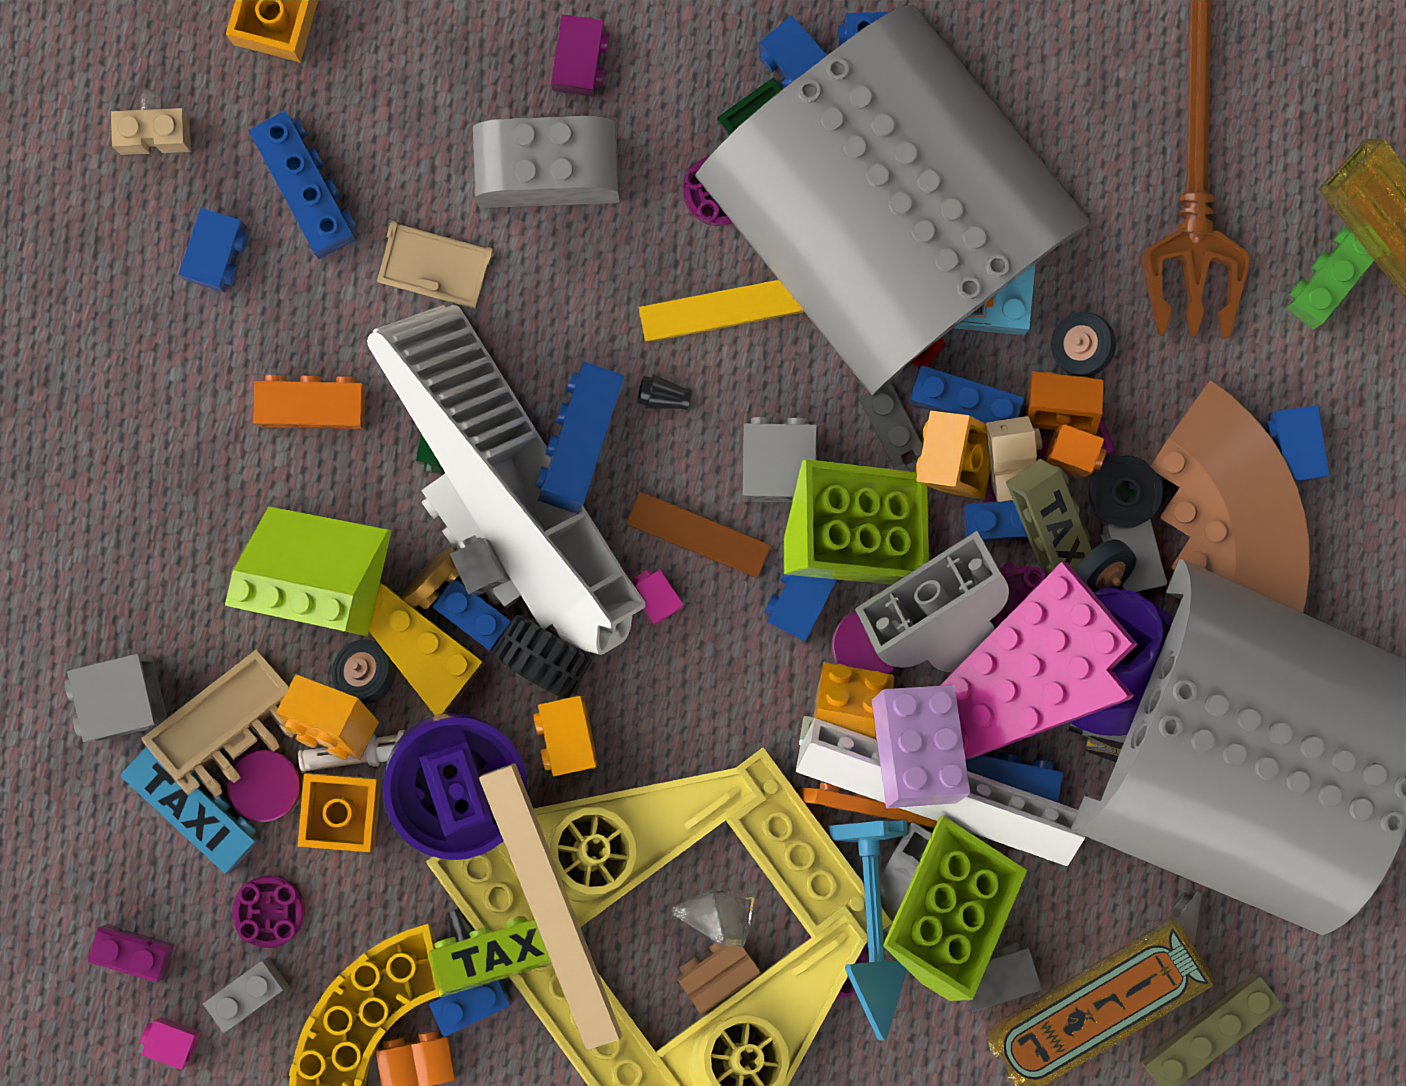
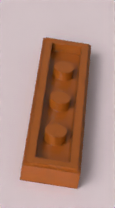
[626,491,771,579]

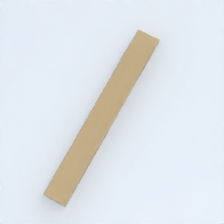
[479,763,623,1050]

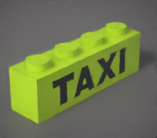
[428,916,552,998]

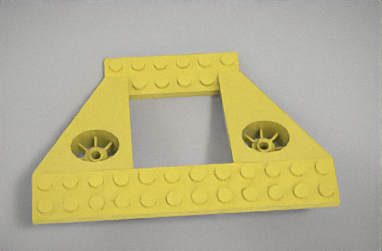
[426,748,893,1086]

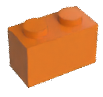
[1026,371,1103,435]
[1044,424,1106,479]

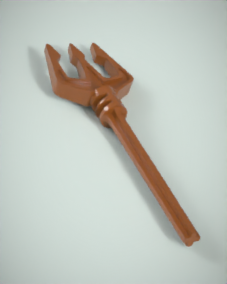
[1141,0,1250,339]

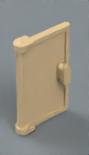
[377,221,494,309]

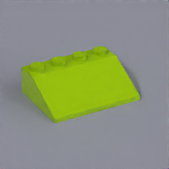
[784,459,929,585]
[225,506,391,637]
[883,816,1027,1001]

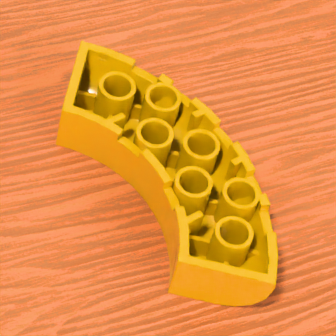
[289,923,440,1086]

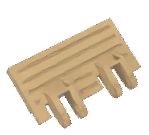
[141,650,295,797]

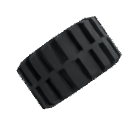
[492,615,592,698]

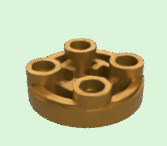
[402,547,459,609]

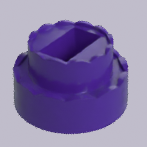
[1069,588,1173,736]
[383,713,528,860]

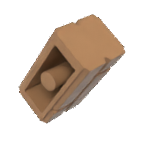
[677,935,761,1015]

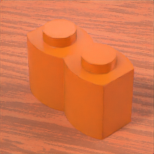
[375,1030,457,1086]

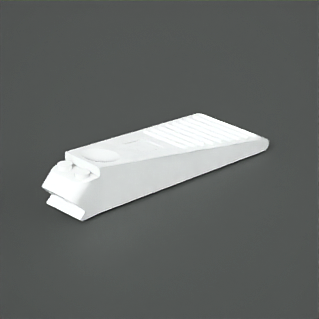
[367,305,646,655]

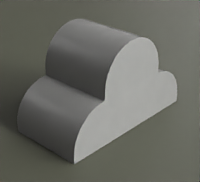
[855,531,1009,672]

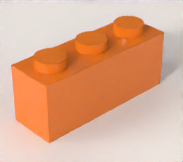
[253,375,366,429]

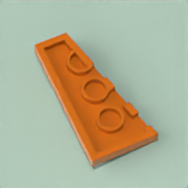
[797,783,937,828]

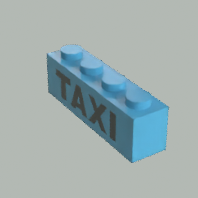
[120,747,260,874]

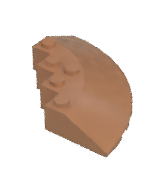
[1150,380,1310,613]

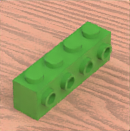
[1286,197,1401,330]

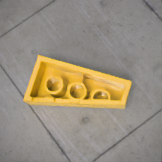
[369,581,485,716]

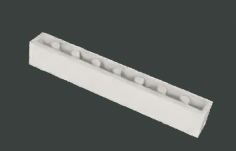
[796,718,1085,866]

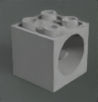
[742,417,816,503]
[65,654,167,742]

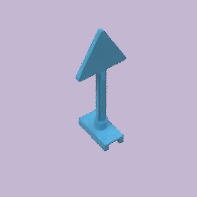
[829,820,908,1040]

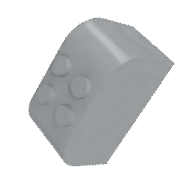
[473,116,620,208]

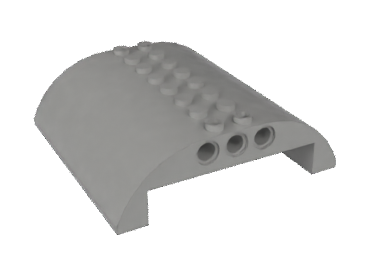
[695,5,1092,395]
[1071,559,1406,935]

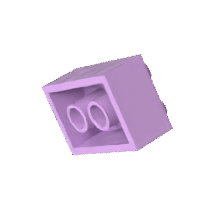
[872,685,970,808]

